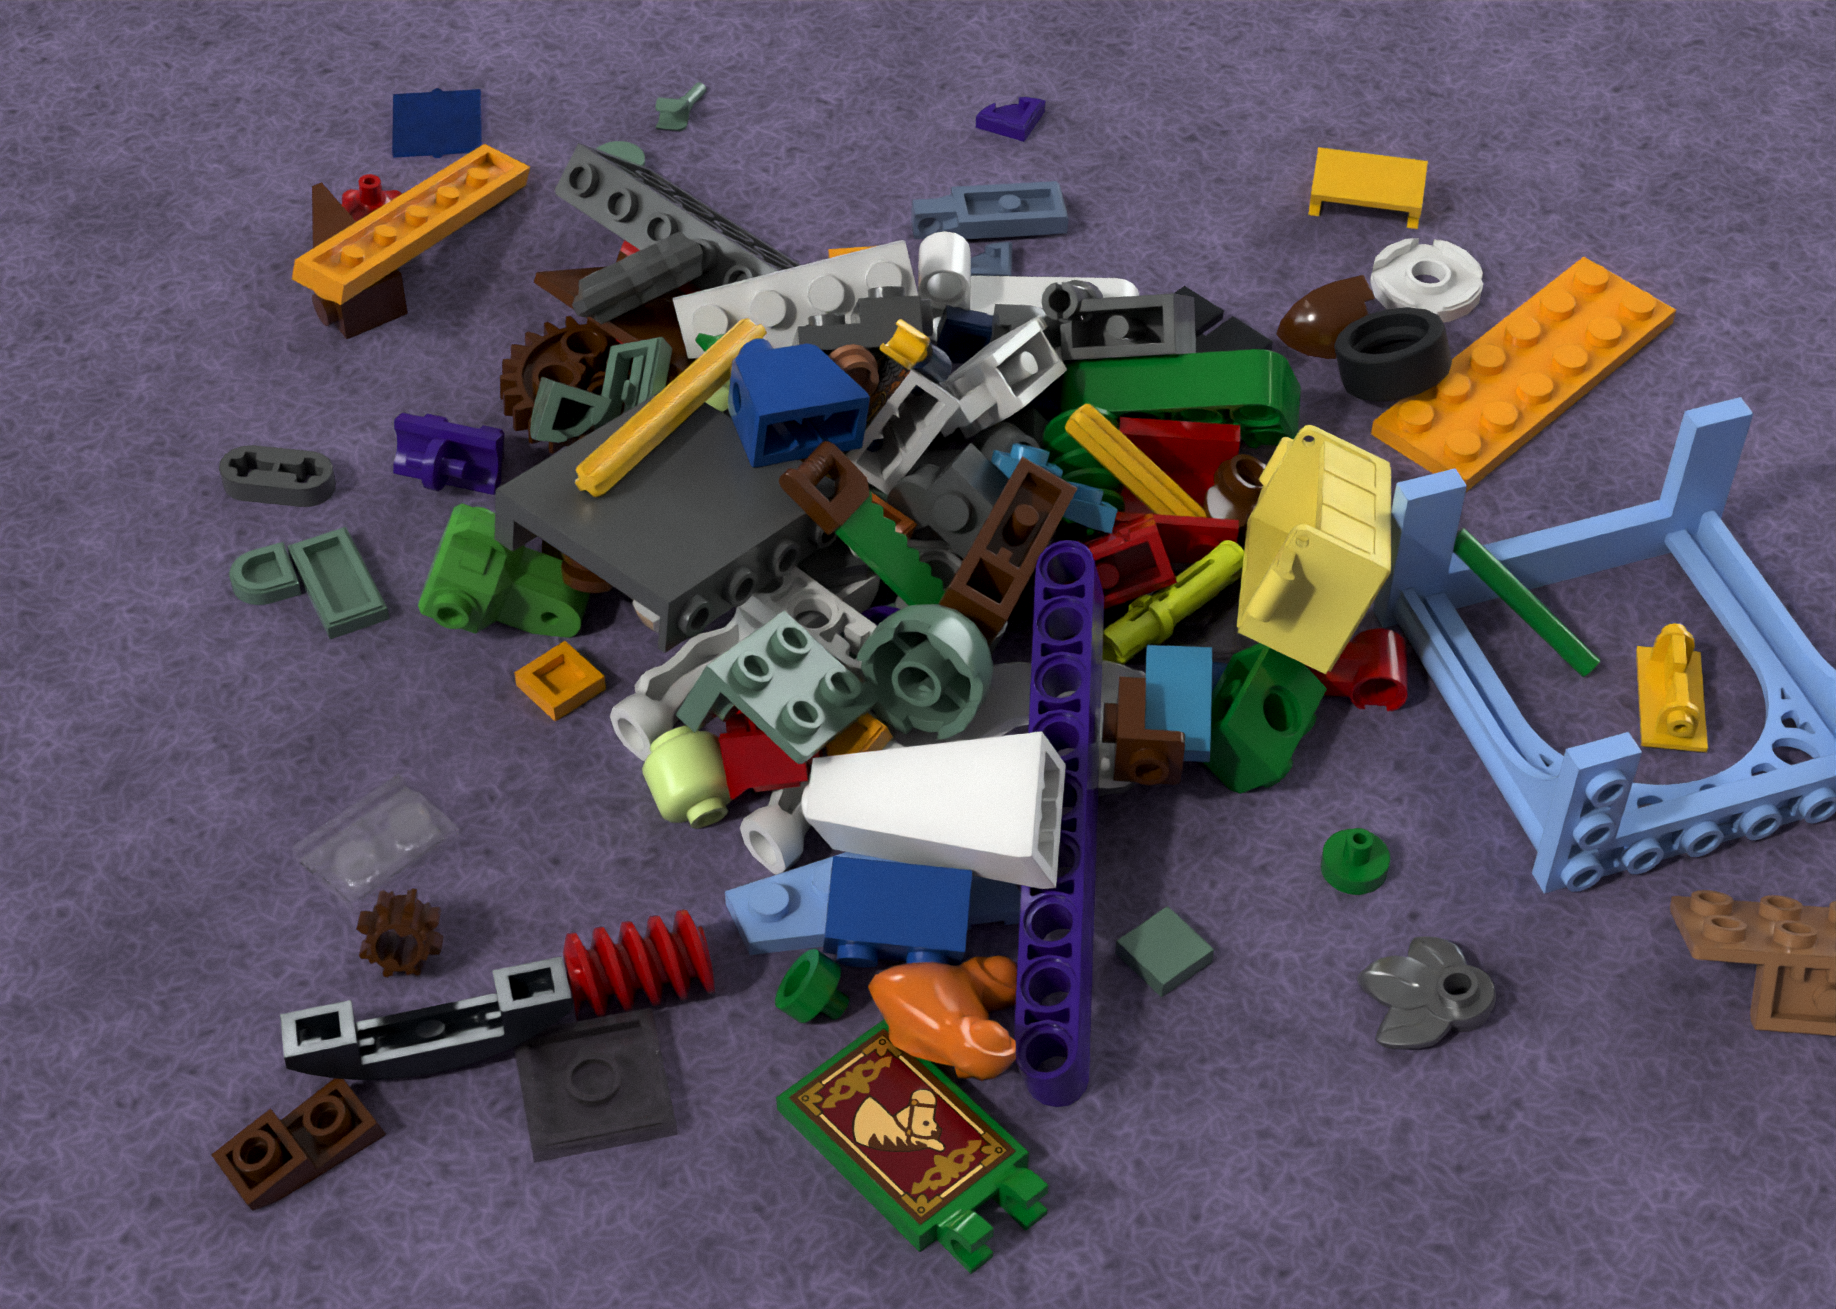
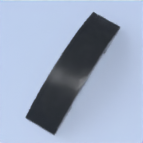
[280,956,573,1080]

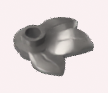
[1357,936,1496,1049]

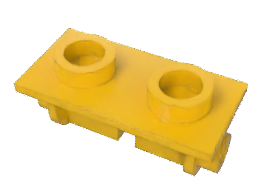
[1636,623,1708,753]

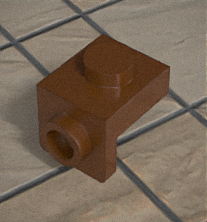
[1102,676,1185,785]

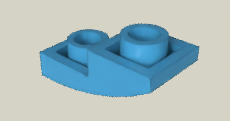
[991,443,1117,534]
[1145,645,1212,762]

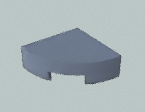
[971,242,1012,276]

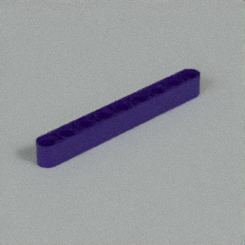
[1014,540,1104,1107]

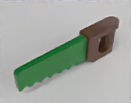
[779,441,945,606]

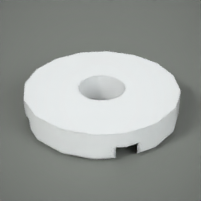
[1370,238,1483,322]

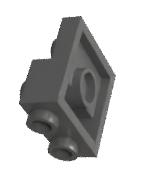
[792,286,933,362]

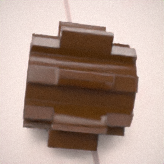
[356,888,444,978]

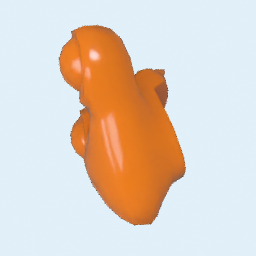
[868,955,1017,1081]

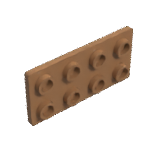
[1670,890,1836,1036]

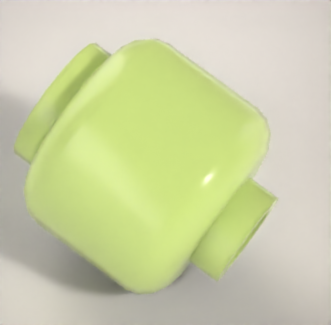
[642,726,733,829]

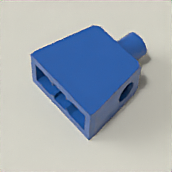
[728,338,870,468]

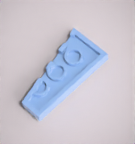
[725,852,1021,955]

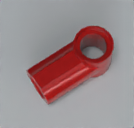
[1304,628,1408,711]

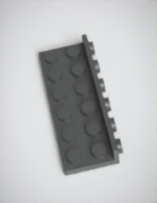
[555,143,801,290]

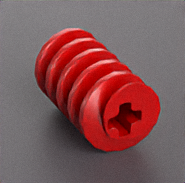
[563,909,715,1022]

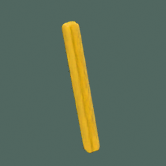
[575,318,767,497]

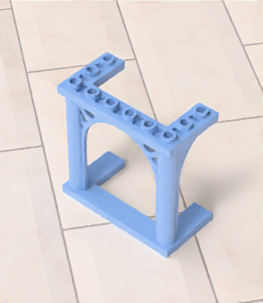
[1373,397,1836,894]

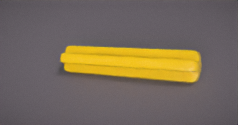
[1065,404,1207,518]

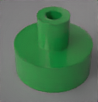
[1320,828,1390,895]
[775,949,849,1023]

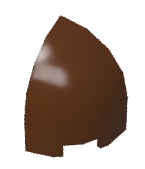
[1276,274,1375,359]

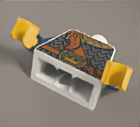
[799,319,961,495]

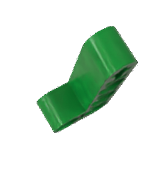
[1057,349,1301,449]

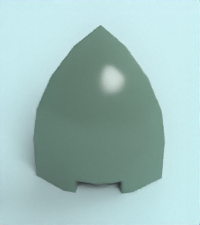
[530,377,612,443]

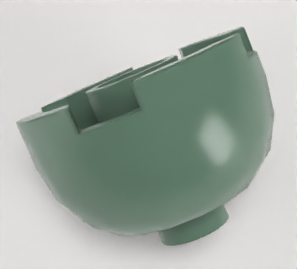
[857,604,994,739]

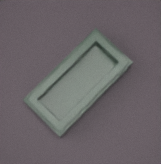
[287,527,389,639]

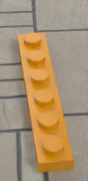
[292,144,530,305]

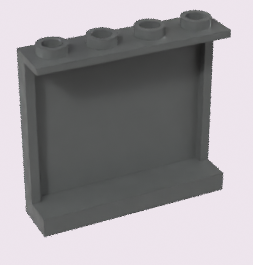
[494,391,838,653]

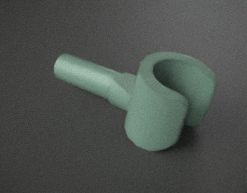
[656,82,707,131]

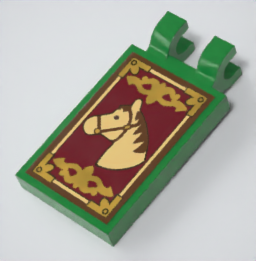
[776,1019,1048,1274]

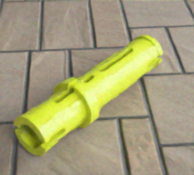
[1102,540,1244,665]

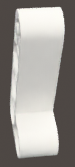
[918,231,1139,345]

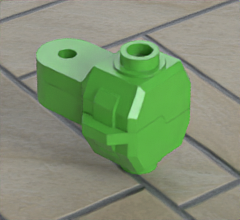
[418,503,590,638]

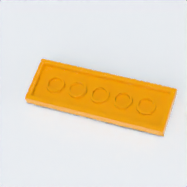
[1371,257,1676,493]

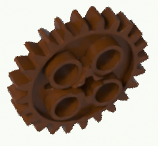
[500,316,675,454]

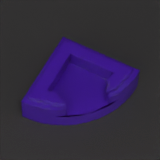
[975,97,1046,142]

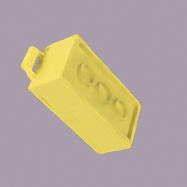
[1237,425,1391,674]

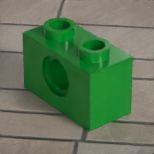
[1203,643,1327,794]

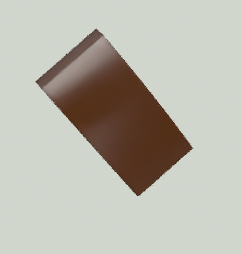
[211,1078,386,1211]

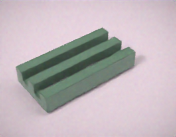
[594,337,672,431]

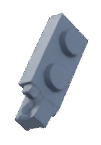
[911,181,1069,239]

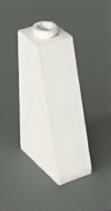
[802,731,1066,889]

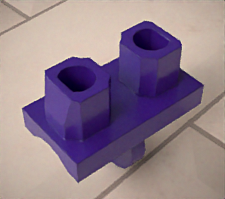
[393,412,505,495]

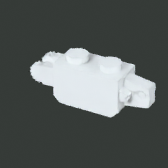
[938,315,1067,439]

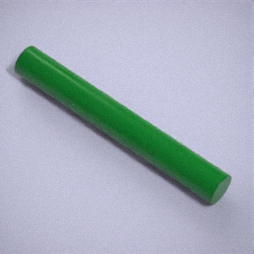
[1453,527,1601,677]

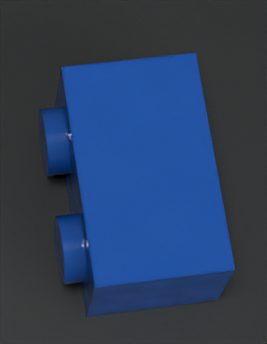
[822,856,972,968]

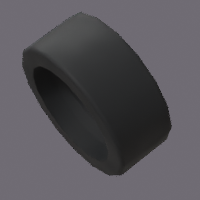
[1334,307,1452,402]

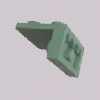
[676,610,878,764]

